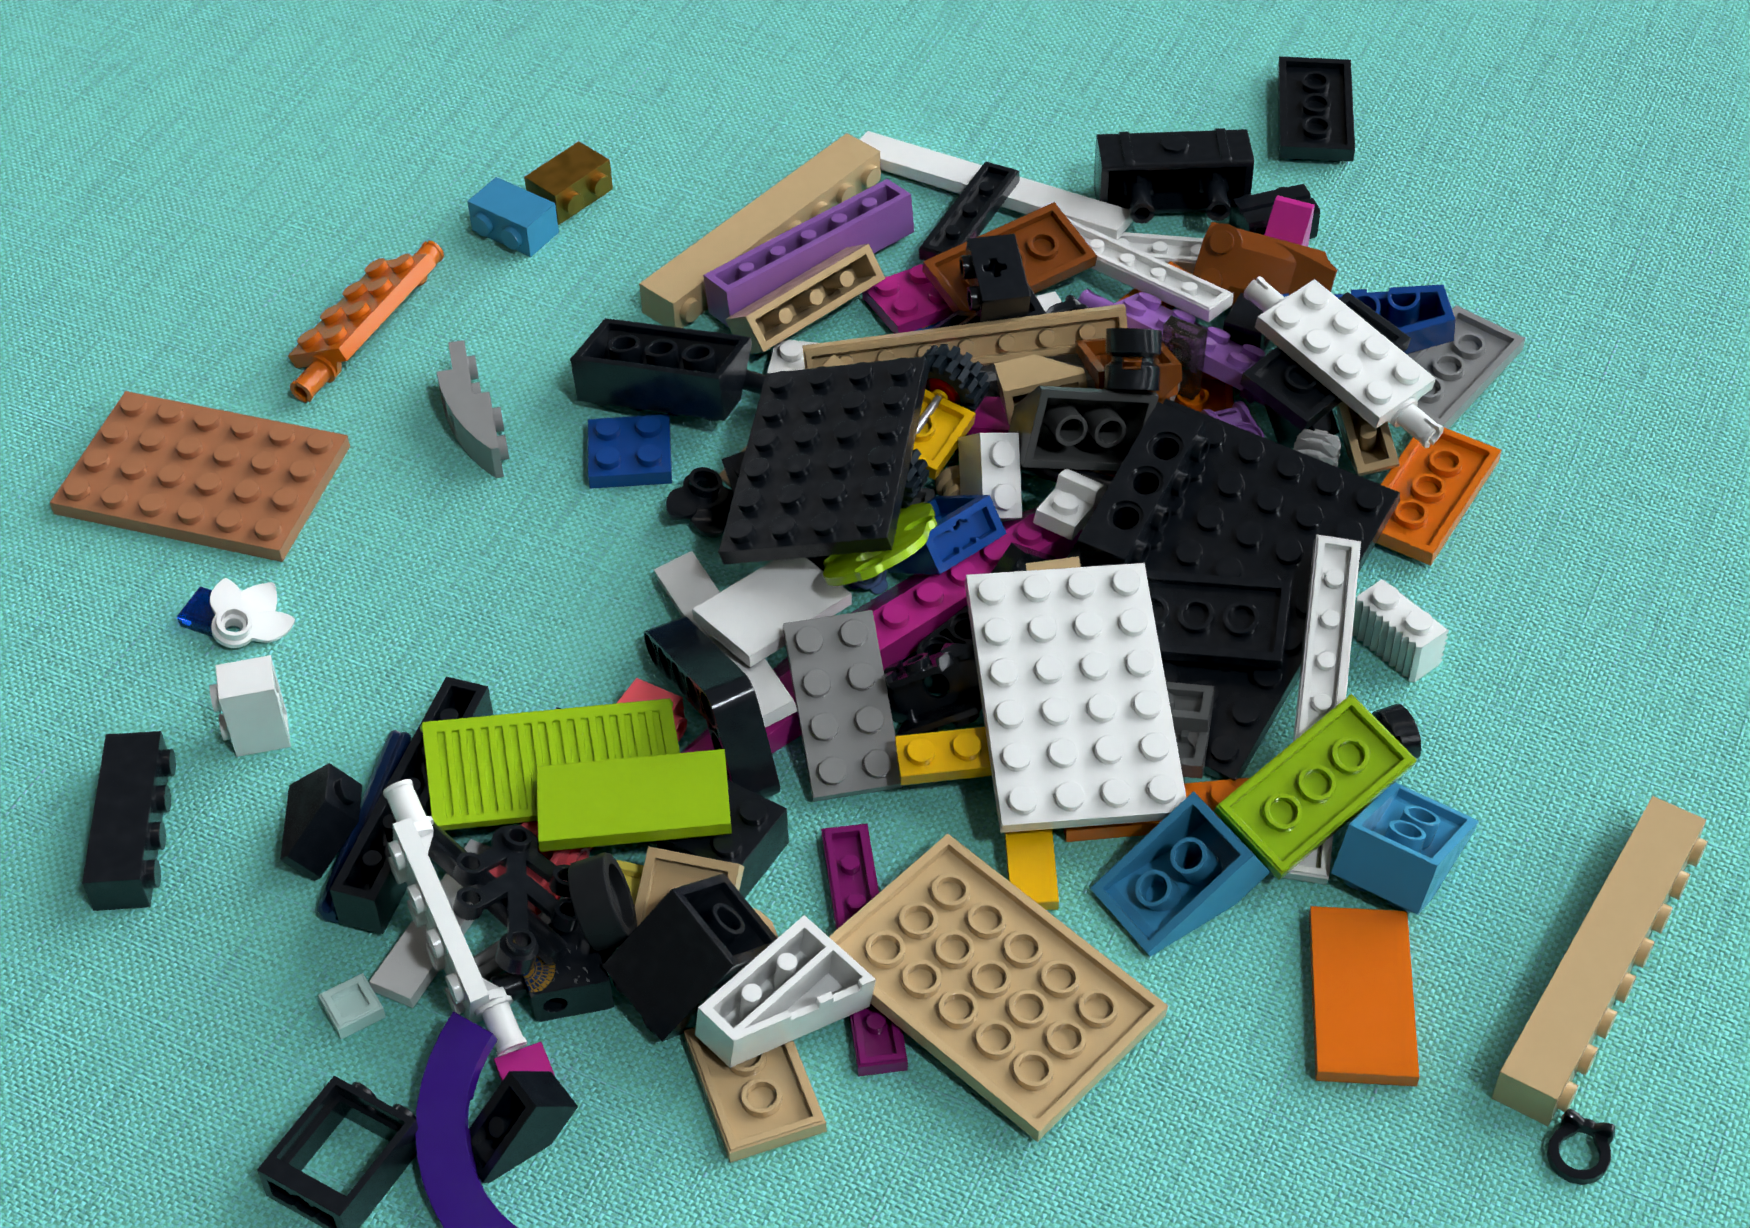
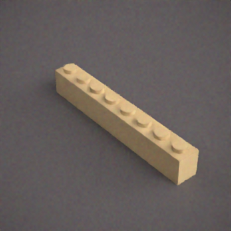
[639,133,881,328]
[1492,796,1708,1126]

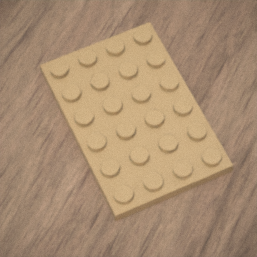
[829,833,1168,1142]

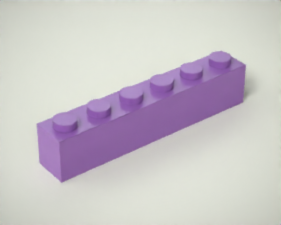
[703,179,914,327]

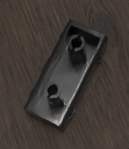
[1094,128,1254,224]

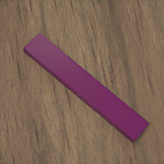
[821,823,908,1077]

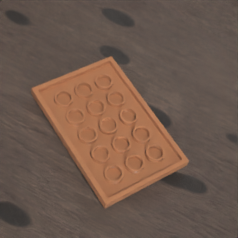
[50,391,350,562]

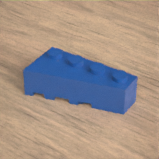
[1281,285,1456,354]

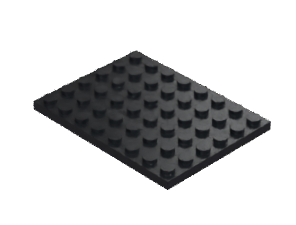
[1067,398,1400,781]

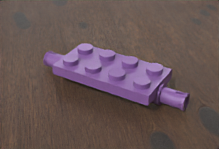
[1078,289,1266,406]

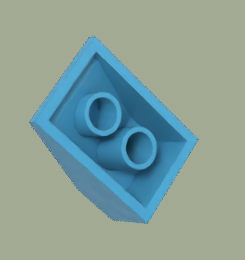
[1331,782,1479,915]
[1090,791,1270,956]

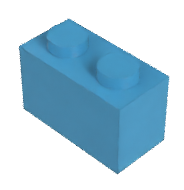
[467,177,559,257]

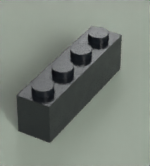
[82,731,176,911]

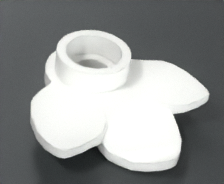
[210,578,295,648]

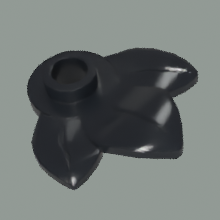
[666,467,734,538]

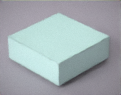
[318,973,386,1039]

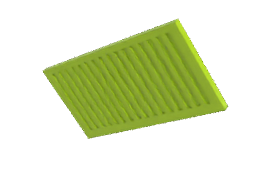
[420,698,680,830]

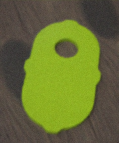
[823,503,937,586]

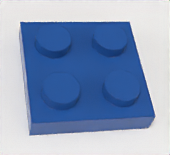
[588,414,672,489]

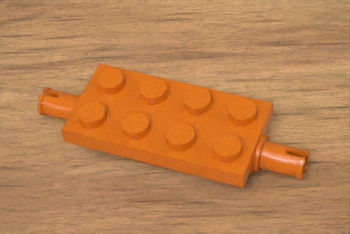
[288,240,444,403]

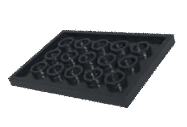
[718,356,930,565]

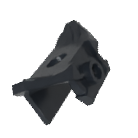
[883,643,982,736]

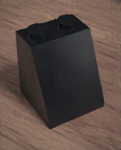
[602,873,777,1042]

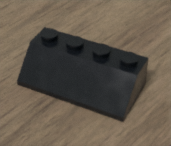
[570,318,752,421]

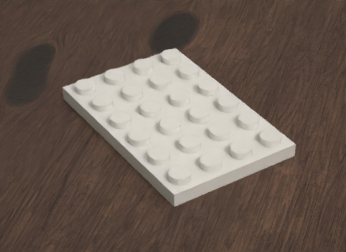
[965,563,1187,833]

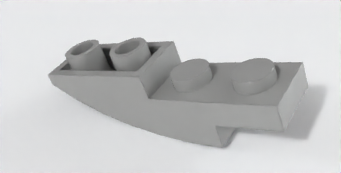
[436,340,509,478]

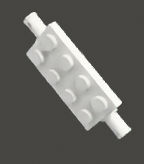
[1244,276,1444,448]
[383,779,527,1057]

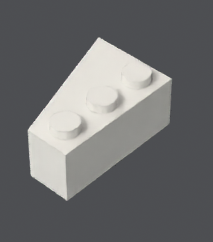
[695,915,876,1068]

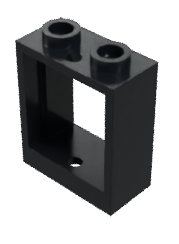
[257,1076,418,1228]

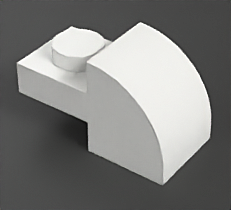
[1033,469,1108,541]

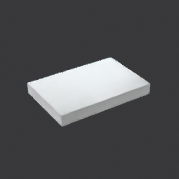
[692,558,852,667]

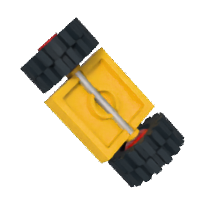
[901,344,990,509]

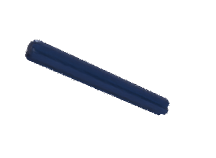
[317,730,411,923]

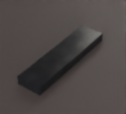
[919,162,1020,261]

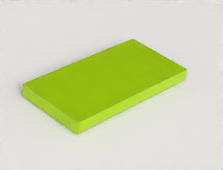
[1214,694,1417,880]
[537,749,732,852]

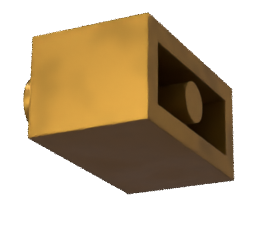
[524,141,613,225]

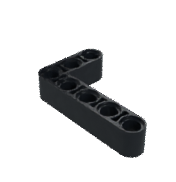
[644,616,780,798]

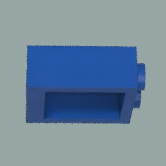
[887,495,1007,575]

